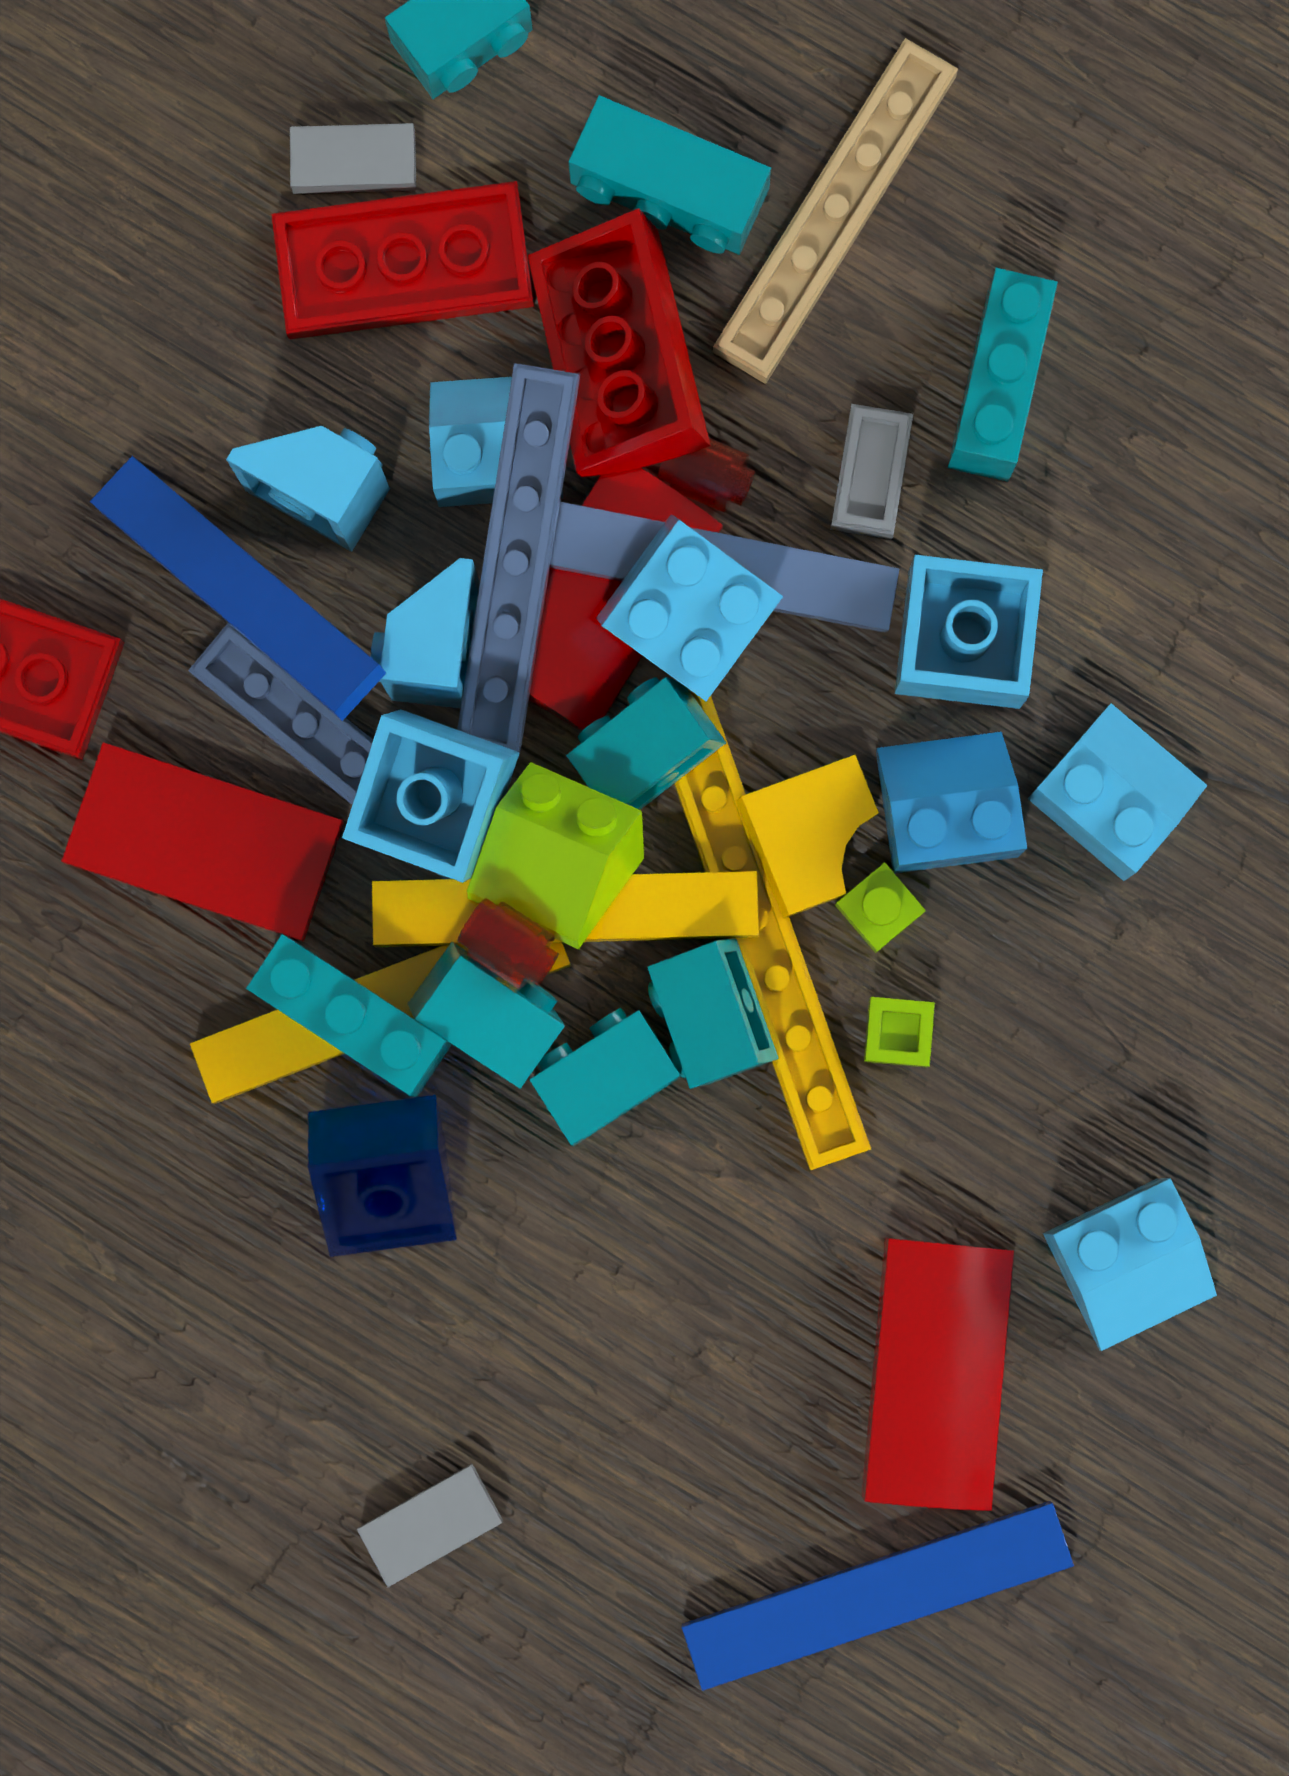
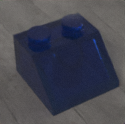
[308,1095,457,1257]

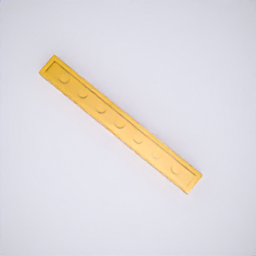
[674,679,871,1170]

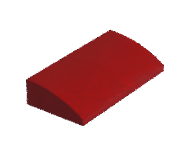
[527,208,711,477]
[529,468,723,732]
[861,1238,1014,1511]

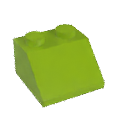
[467,762,644,949]

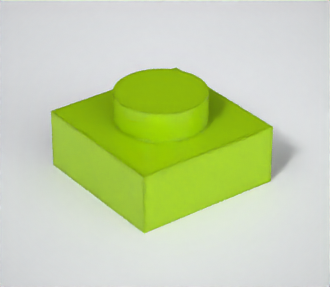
[835,862,926,953]
[864,997,935,1068]

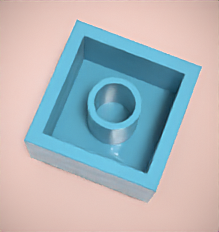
[596,514,783,701]
[894,555,1043,709]
[342,709,520,883]

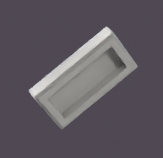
[290,123,416,194]
[830,404,913,540]
[357,1464,503,1587]

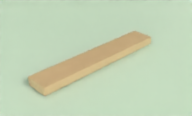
[713,38,958,384]

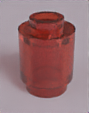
[658,438,756,513]
[457,898,559,990]

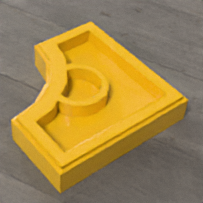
[736,755,879,919]

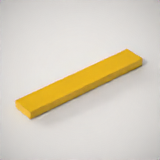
[372,871,759,947]
[190,943,571,1104]

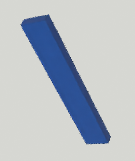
[90,456,386,721]
[681,1501,1074,1691]

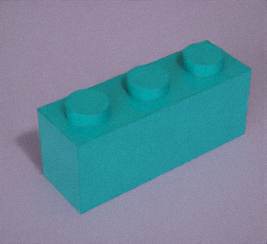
[568,95,771,255]
[947,268,1058,482]
[246,934,452,1098]

